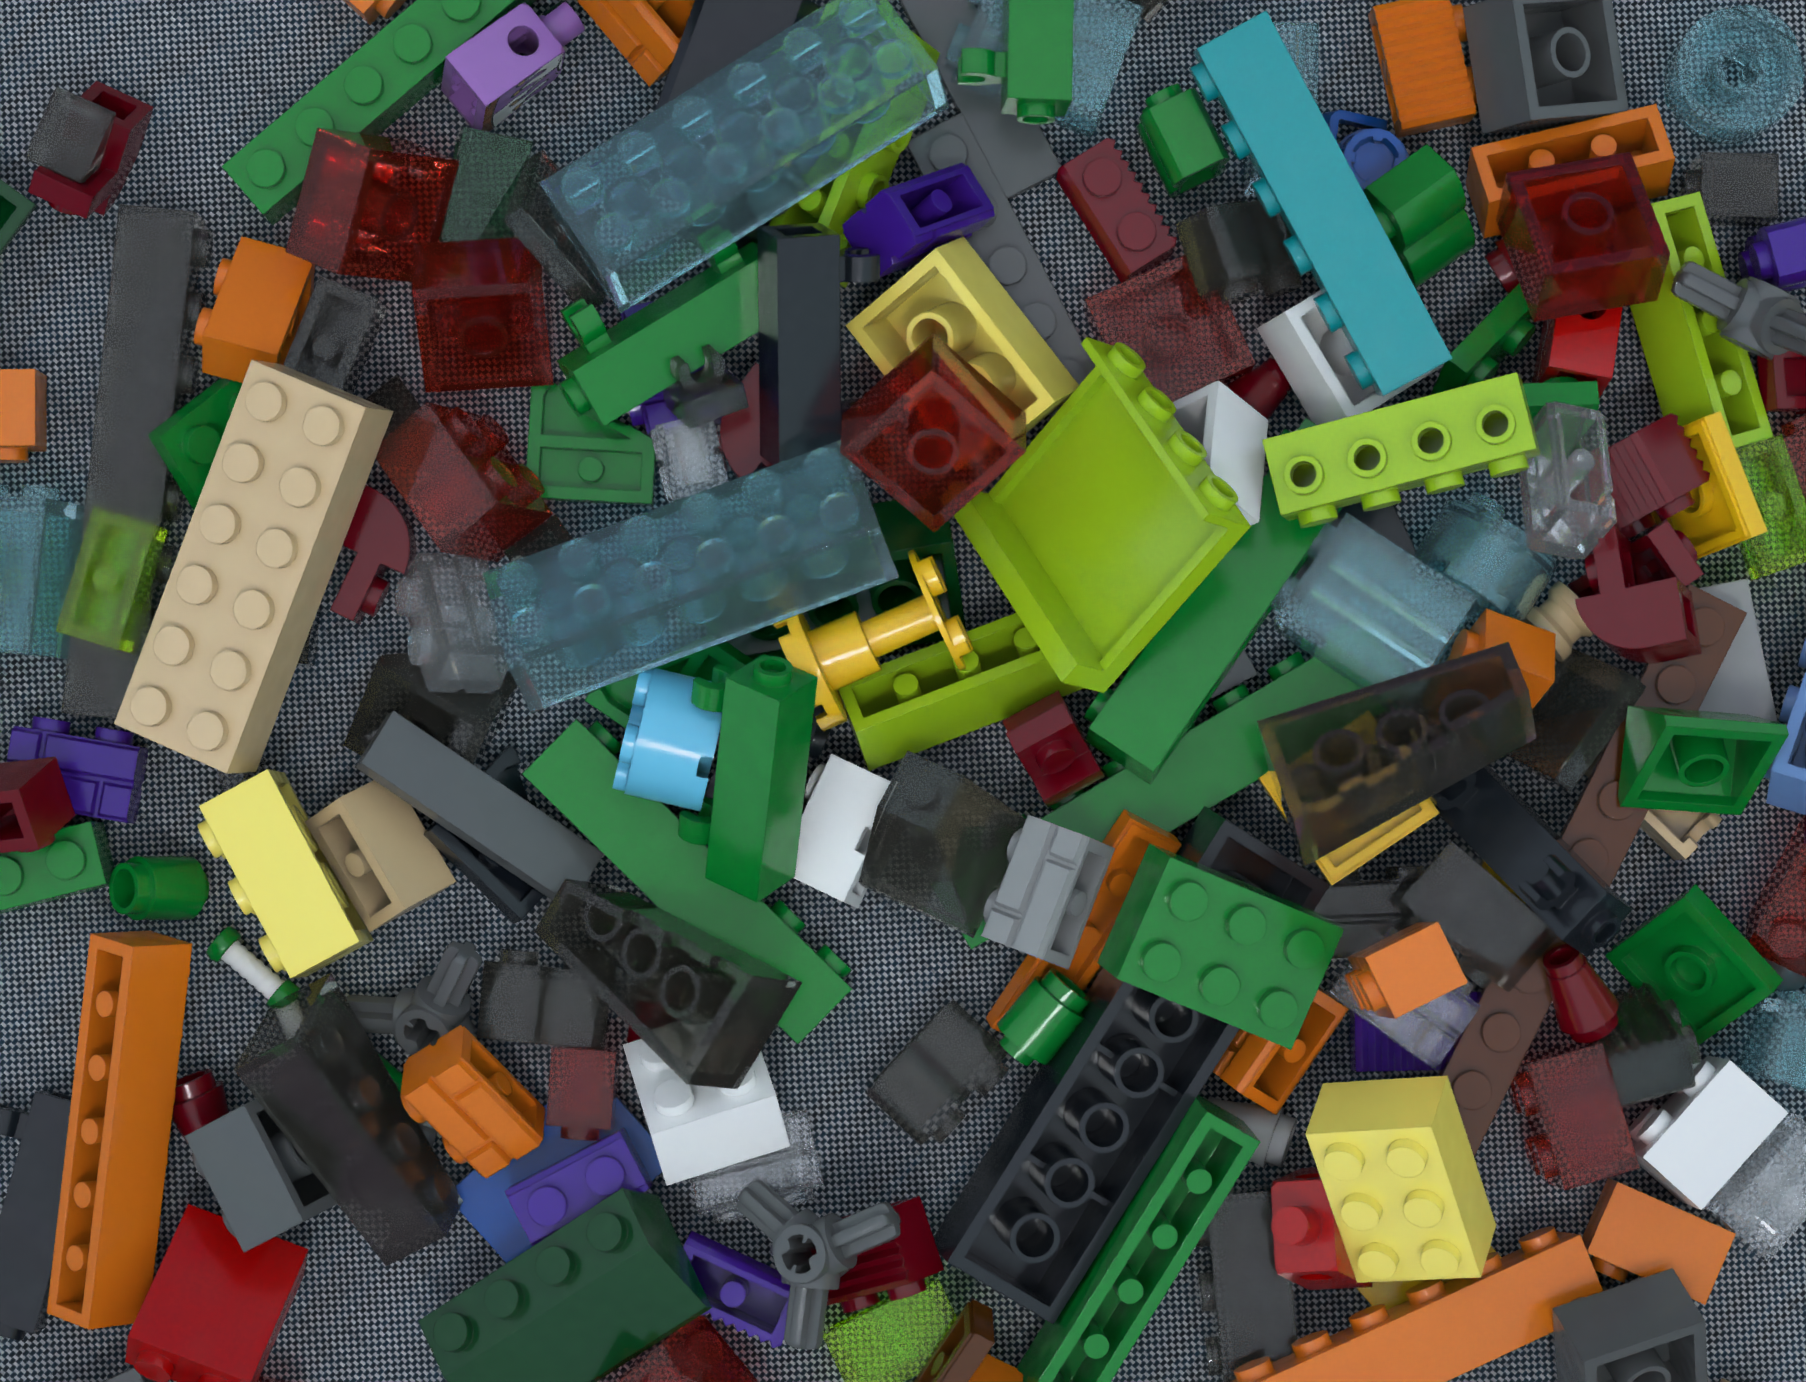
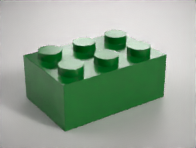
[1097,843,1344,1050]

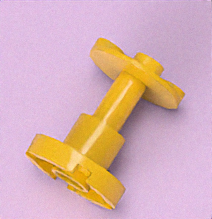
[771,549,974,731]

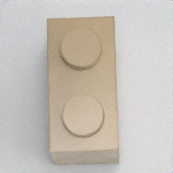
[305,780,457,933]

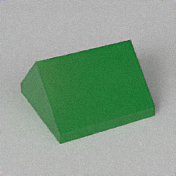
[1618,705,1789,815]

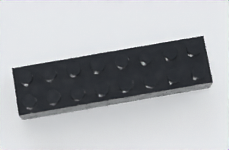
[934,806,1330,1324]

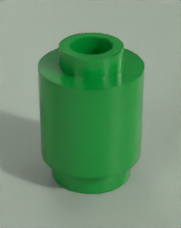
[109,856,209,921]
[997,968,1091,1066]

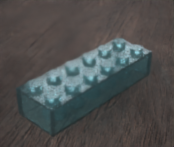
[539,0,949,313]
[483,437,899,713]

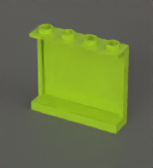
[946,337,1251,693]

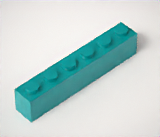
[1189,11,1453,396]

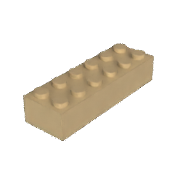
[114,360,394,774]

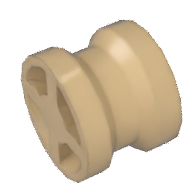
[1520,581,1594,662]

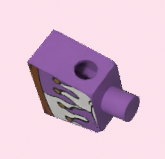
[441,0,585,139]

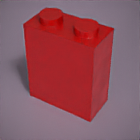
[125,1204,309,1382]

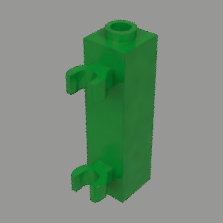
[957,0,1074,125]
[557,218,759,426]
[678,654,818,903]

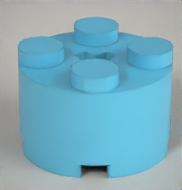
[612,667,722,811]

